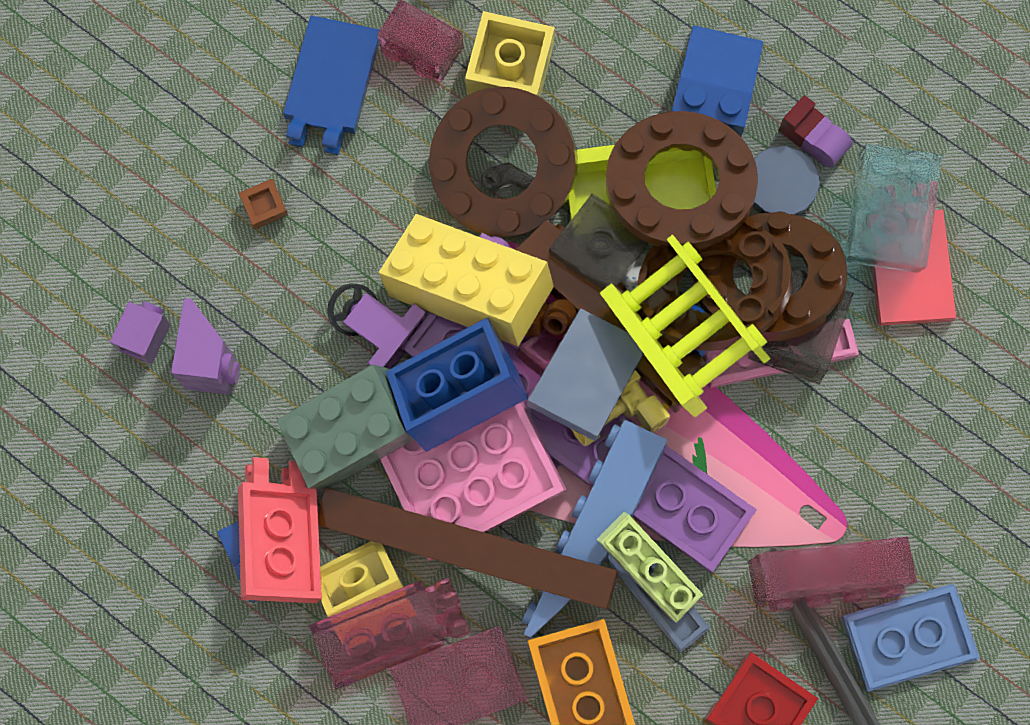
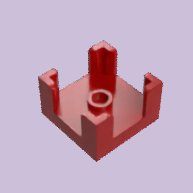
[703,652,818,725]

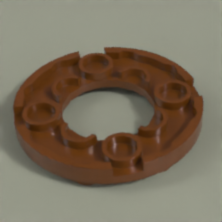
[429,87,578,237]
[606,111,758,250]
[694,211,847,341]
[638,218,793,351]

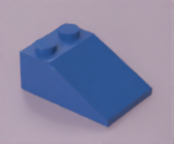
[672,25,763,137]

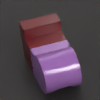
[778,95,853,167]

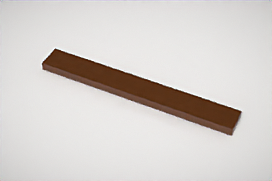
[318,487,619,610]

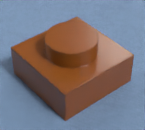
[239,179,288,230]

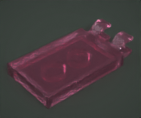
[309,578,470,690]

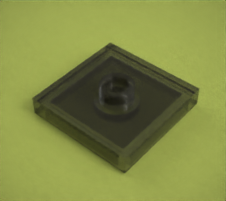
[548,193,649,290]

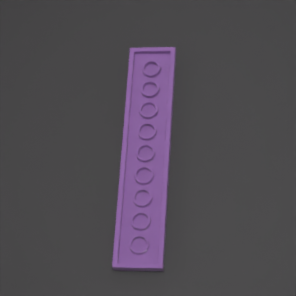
[402,313,757,574]

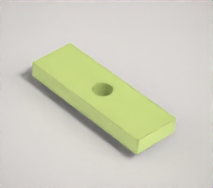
[596,512,703,623]

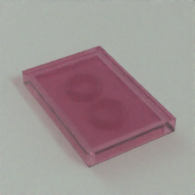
[390,626,527,725]

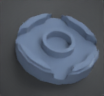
[753,146,820,216]

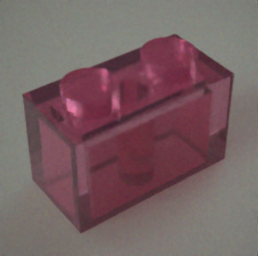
[377,0,464,82]

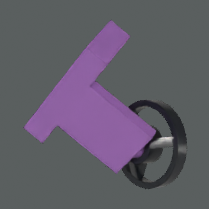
[327,283,427,369]

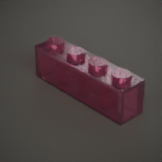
[748,536,917,612]

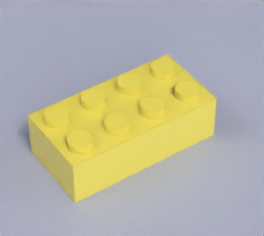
[378,214,554,347]

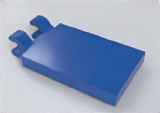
[283,15,381,155]

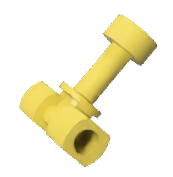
[571,370,670,446]

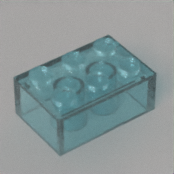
[845,144,942,273]

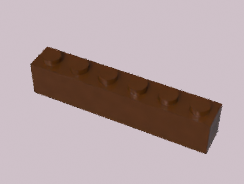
[515,219,707,413]

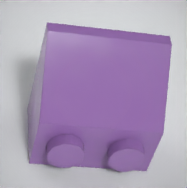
[171,298,240,395]

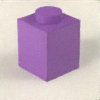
[110,301,171,364]

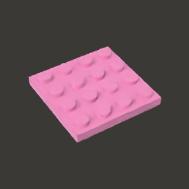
[380,402,567,561]

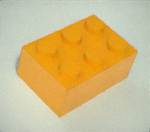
[528,619,635,725]

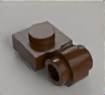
[525,299,577,337]

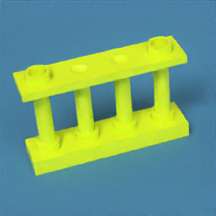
[600,235,770,417]

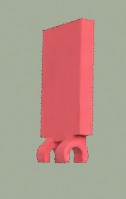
[867,183,956,326]
[238,457,322,603]

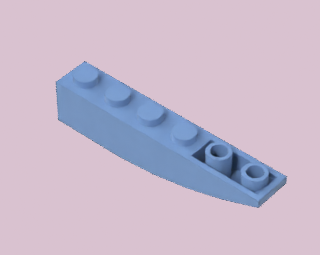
[522,420,668,638]

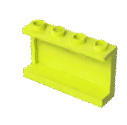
[568,145,716,250]

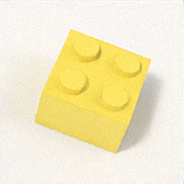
[465,11,555,97]

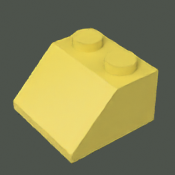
[320,541,416,649]

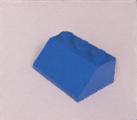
[386,318,528,452]

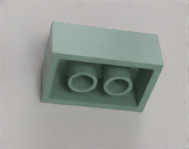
[277,364,414,489]

